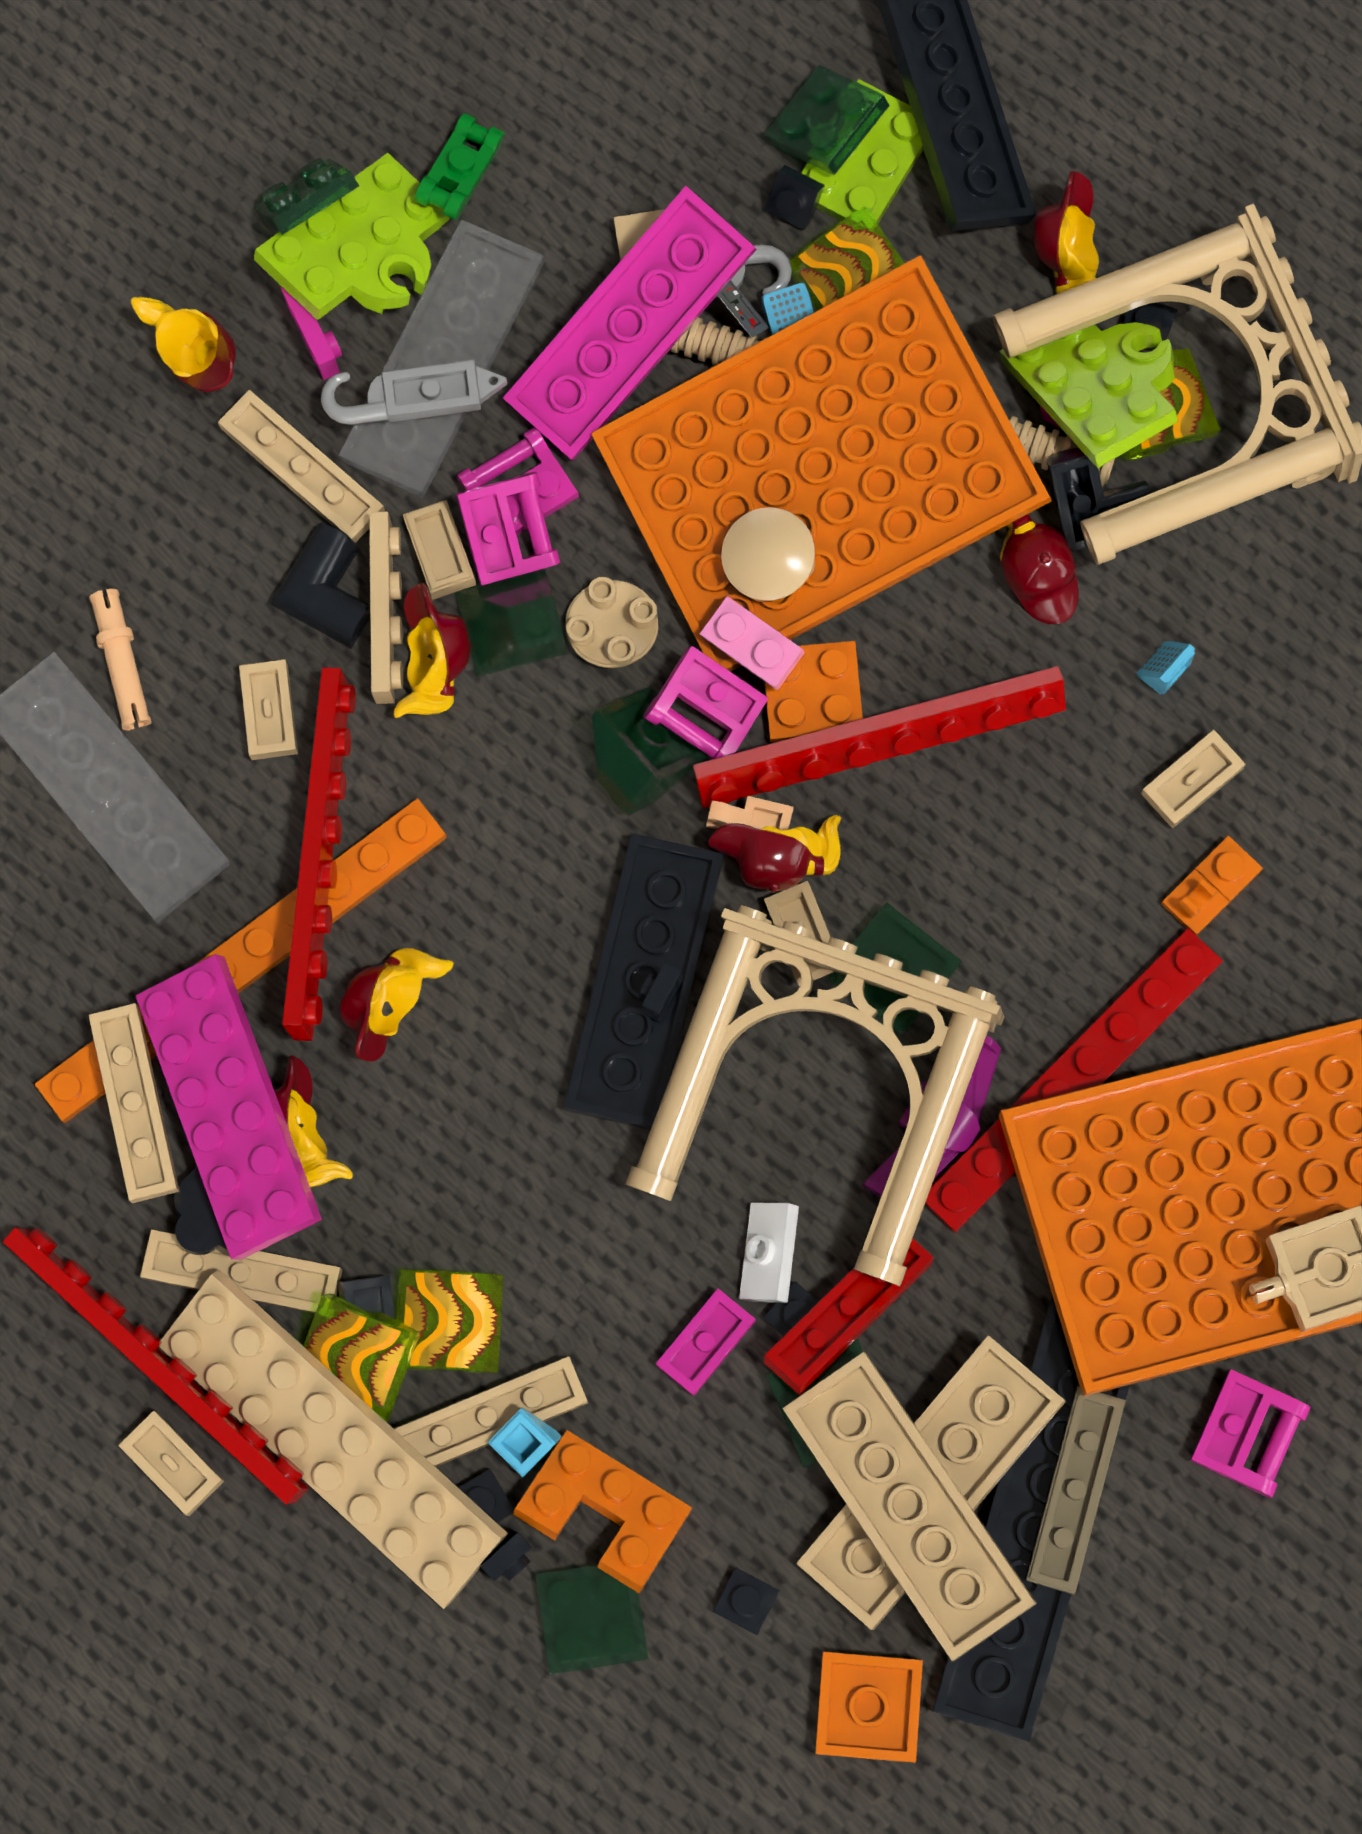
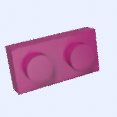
[280,287,343,381]
[656,1288,756,1397]

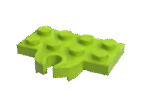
[254,153,450,320]
[999,322,1178,468]

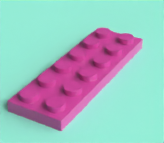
[503,186,757,460]
[136,954,322,1260]

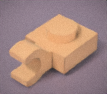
[706,796,794,830]

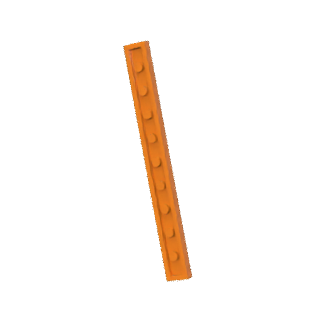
[35,798,447,1124]

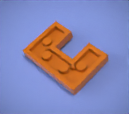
[513,1430,692,1594]

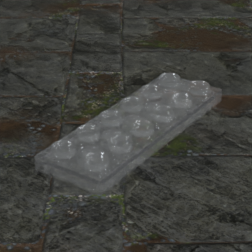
[339,219,544,498]
[0,652,231,924]

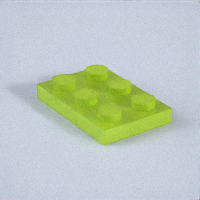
[802,79,924,232]

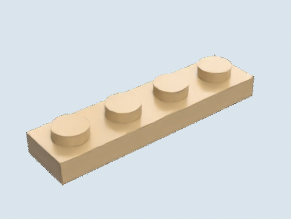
[218,390,385,543]
[369,512,403,704]
[88,1003,180,1203]
[140,1229,342,1317]
[394,1356,588,1467]

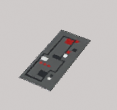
[718,280,769,337]

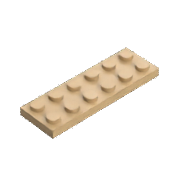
[796,1335,1066,1630]
[782,1352,1037,1661]

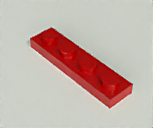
[763,1238,934,1395]

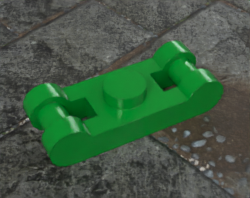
[414,113,505,220]

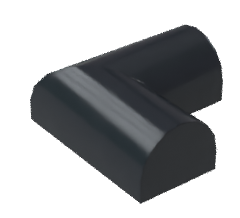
[1047,448,1151,552]
[271,523,371,649]

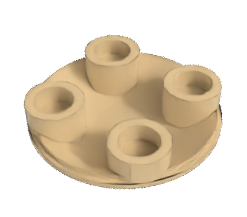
[721,507,815,602]
[565,577,659,668]

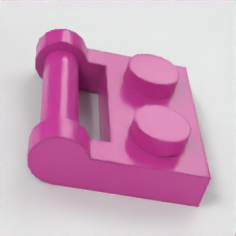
[456,427,579,535]
[456,472,561,585]
[643,646,768,760]
[1189,1369,1311,1498]

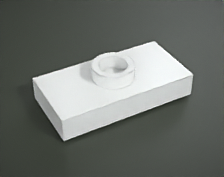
[739,1203,799,1303]

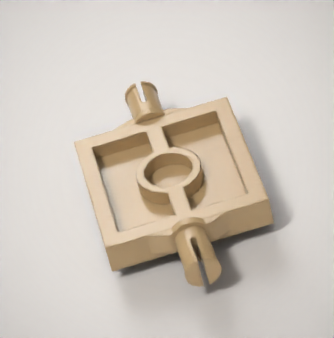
[1249,1205,1362,1333]

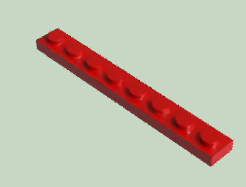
[693,666,1066,809]
[282,668,356,1041]
[925,928,1223,1233]
[3,1227,309,1505]

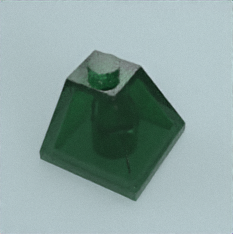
[455,568,567,677]
[592,687,709,816]

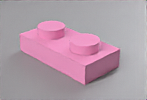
[700,596,805,691]

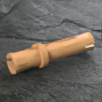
[89,589,152,731]

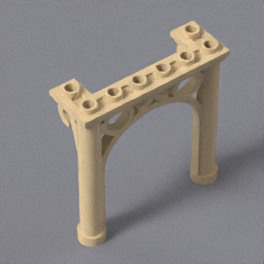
[992,204,1362,565]
[625,905,1004,1286]

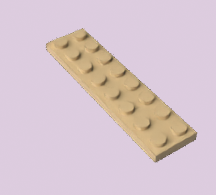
[159,1270,508,1609]

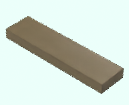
[1025,1387,1126,1595]

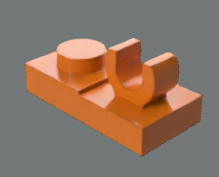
[1161,835,1263,936]

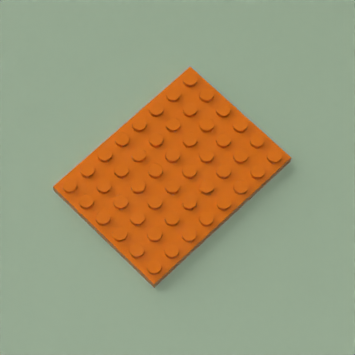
[591,255,1051,672]
[999,1019,1362,1397]

